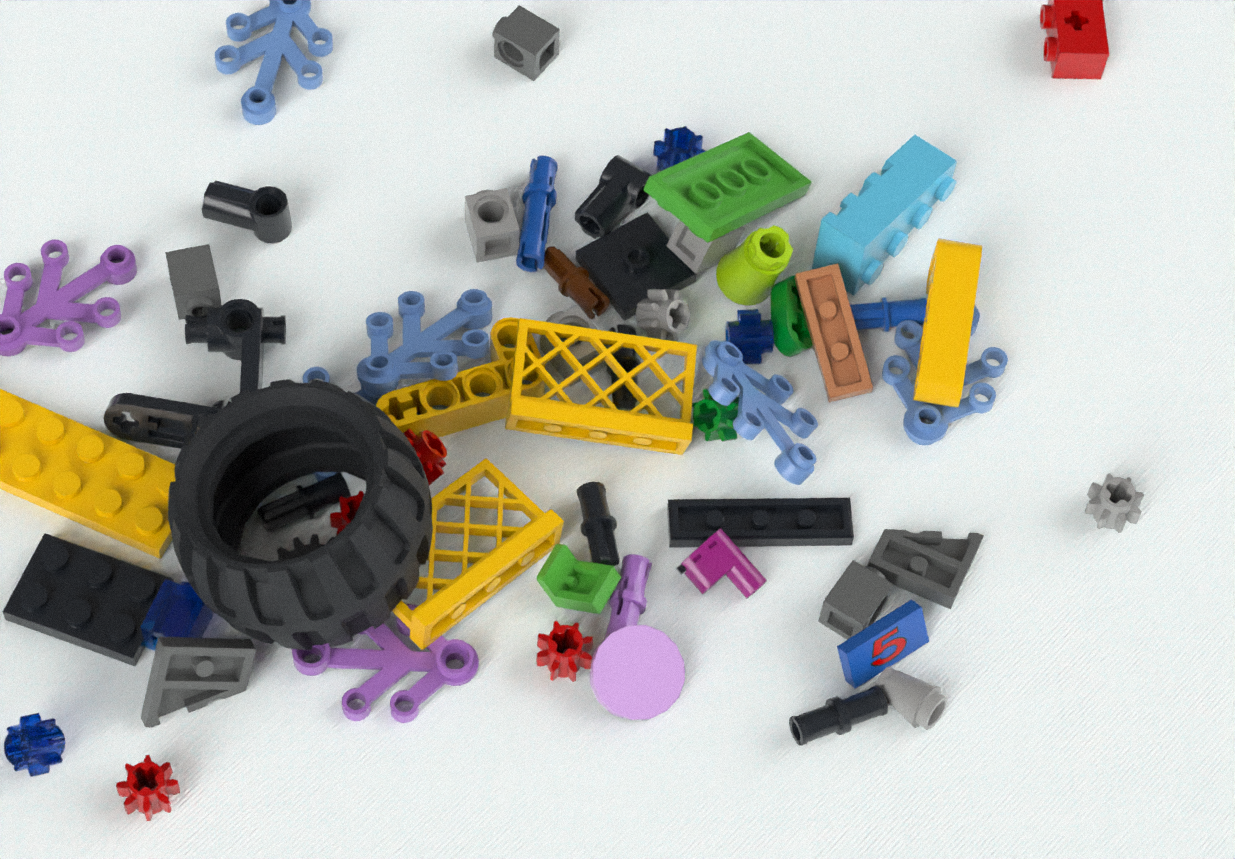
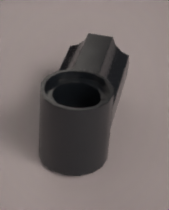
[575,155,652,239]
[202,180,292,244]

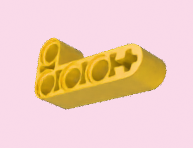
[913,238,982,408]
[376,317,546,438]

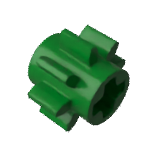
[692,388,739,442]

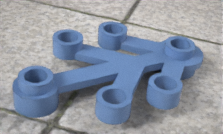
[214,0,333,125]
[357,289,492,395]
[882,306,1008,445]
[702,340,818,485]

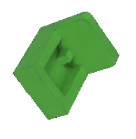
[537,544,621,614]

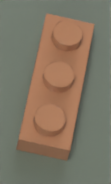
[795,263,873,403]

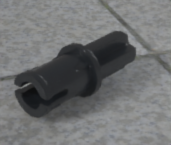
[606,324,641,410]
[258,472,351,532]
[576,482,620,566]

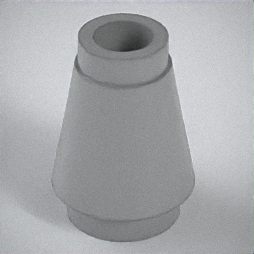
[875,667,948,730]

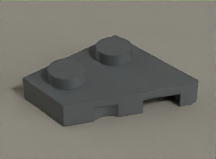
[867,529,984,609]
[141,637,256,727]

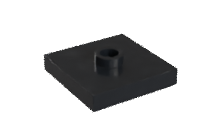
[575,212,697,321]

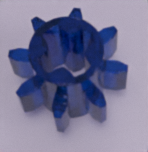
[653,126,706,171]
[725,309,774,365]
[4,713,65,777]

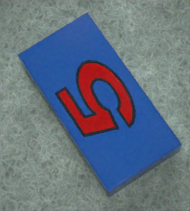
[837,599,929,689]

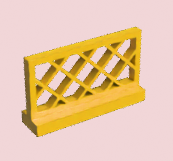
[505,318,697,455]
[392,458,564,650]

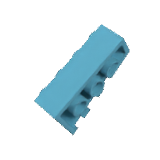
[812,135,957,296]

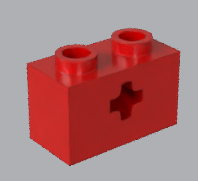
[1040,0,1109,80]

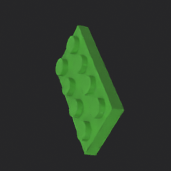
[643,132,812,243]

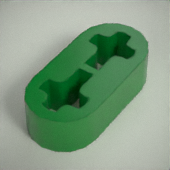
[771,275,813,357]

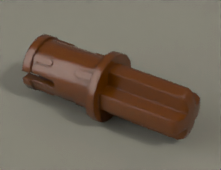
[543,246,610,319]

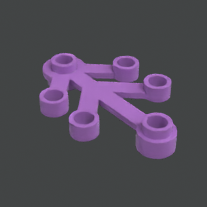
[0,239,137,356]
[292,604,479,723]

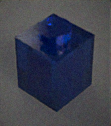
[141,579,213,651]

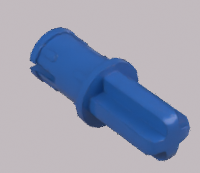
[850,297,927,332]

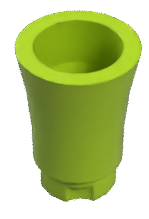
[716,225,793,306]

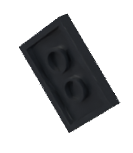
[2,533,175,666]

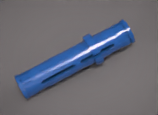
[516,156,558,272]

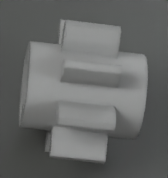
[636,289,690,342]
[1085,473,1144,533]

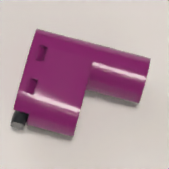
[676,529,768,599]

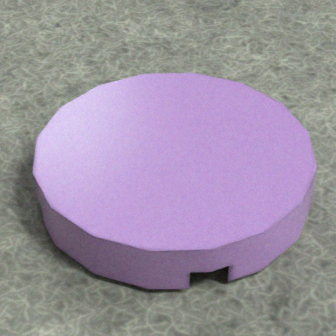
[590,625,685,720]

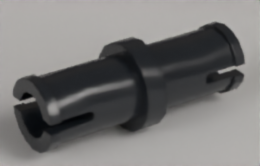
[789,686,888,746]

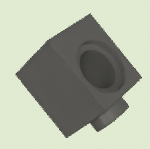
[492,5,560,81]
[165,244,222,320]
[818,560,893,640]

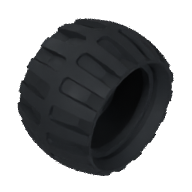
[168,379,433,650]

